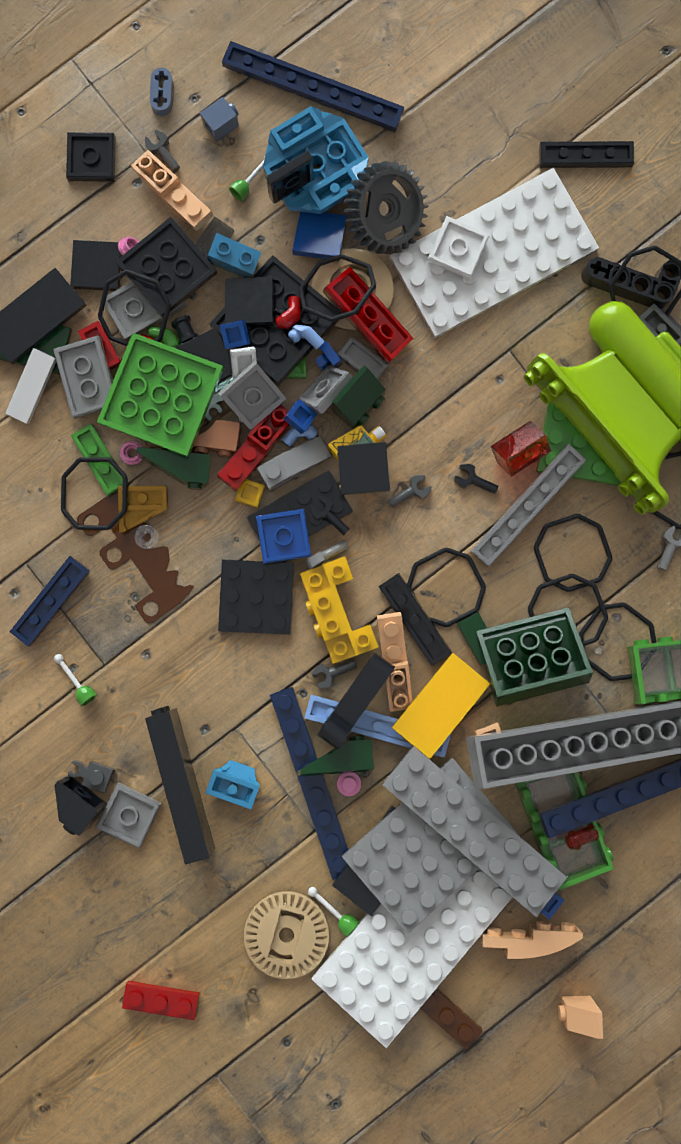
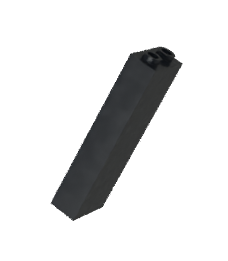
[145,705,215,865]

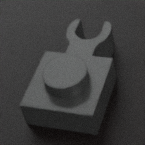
[68,760,114,793]

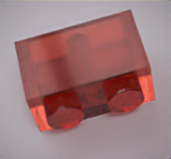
[491,421,551,477]

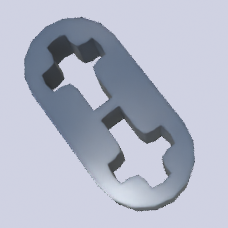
[150,68,174,116]

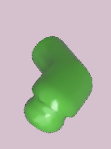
[149,326,179,348]

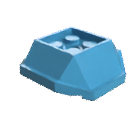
[263,106,369,214]

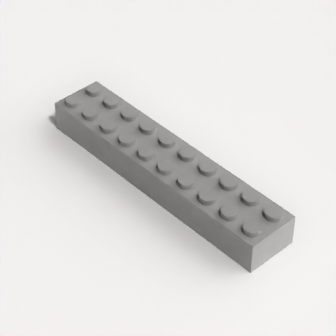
[466,701,681,789]

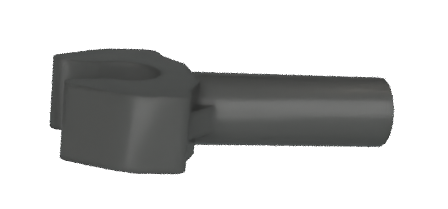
[145,130,180,173]
[388,475,432,508]
[312,659,357,688]

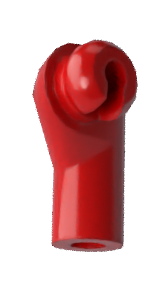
[276,296,301,329]

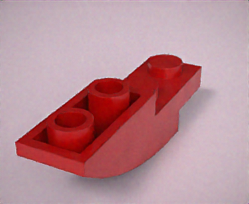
[217,404,290,492]

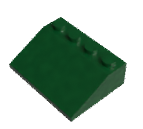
[476,607,593,707]

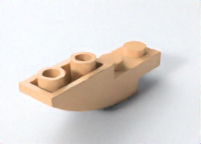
[131,150,214,232]
[377,612,413,712]
[480,921,583,959]

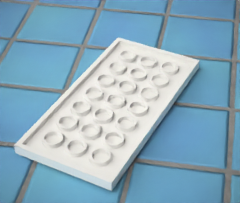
[389,168,599,339]
[312,869,512,1048]

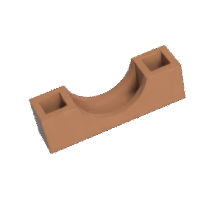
[144,419,242,458]

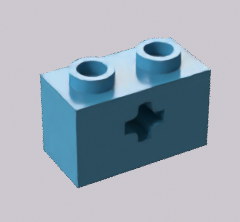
[207,233,261,278]

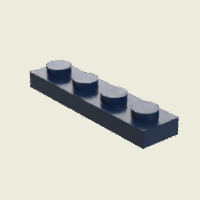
[9,556,90,647]

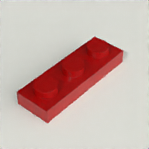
[122,981,200,1020]

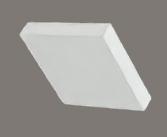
[427,216,490,280]

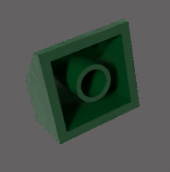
[332,365,386,429]

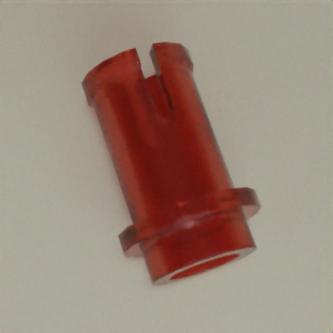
[565,824,599,850]

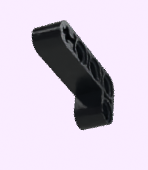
[581,257,681,309]
[318,653,395,750]

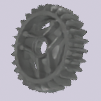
[344,161,429,255]

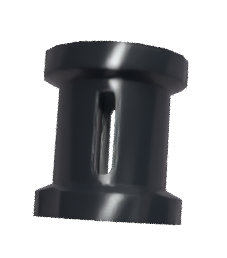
[171,315,199,345]

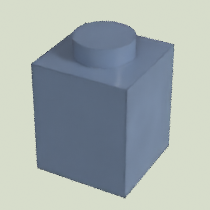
[200,97,239,142]

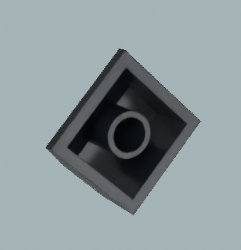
[54,775,107,836]

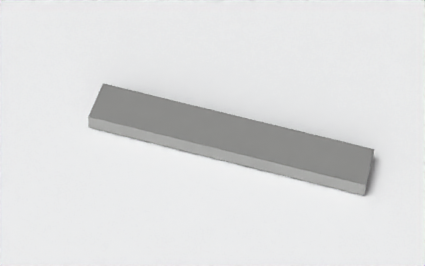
[471,444,586,567]

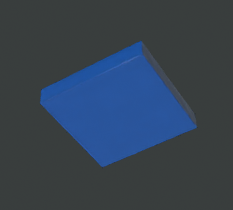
[292,212,347,261]
[256,509,311,564]

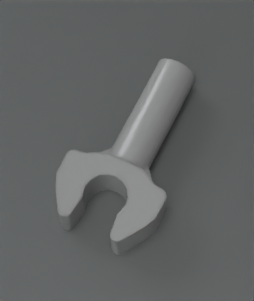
[657,526,681,571]
[305,540,349,569]

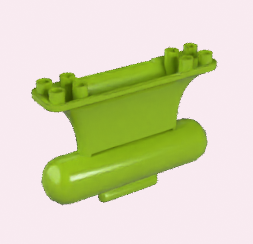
[523,301,681,515]

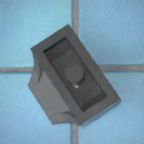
[639,304,681,345]

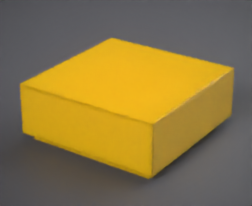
[235,479,265,508]

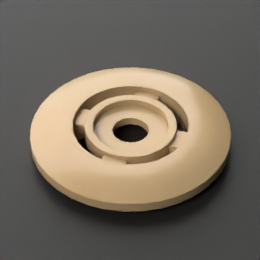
[312,248,394,331]
[244,891,329,979]

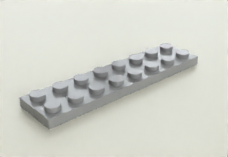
[382,746,567,917]

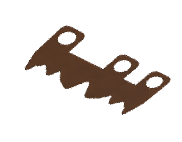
[77,492,194,623]

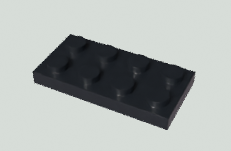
[247,470,353,540]

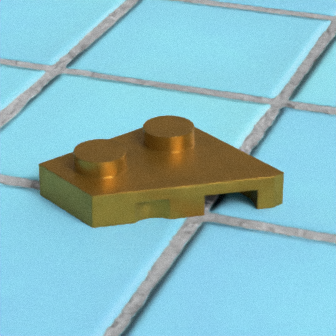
[118,485,168,533]

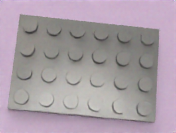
[342,758,517,934]

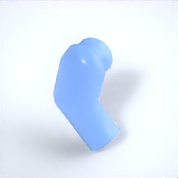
[288,325,325,350]
[281,424,317,447]

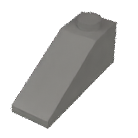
[257,436,332,492]

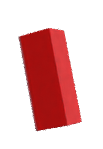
[323,267,414,363]

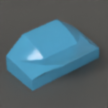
[206,760,260,809]

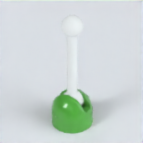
[229,157,265,202]
[54,654,97,707]
[308,887,359,937]

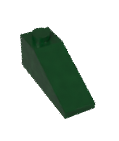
[136,447,211,490]
[297,736,374,777]

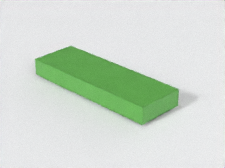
[71,423,129,497]

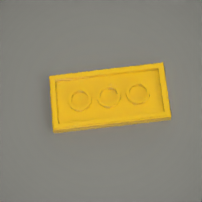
[391,653,490,759]

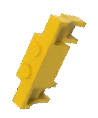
[300,556,378,664]

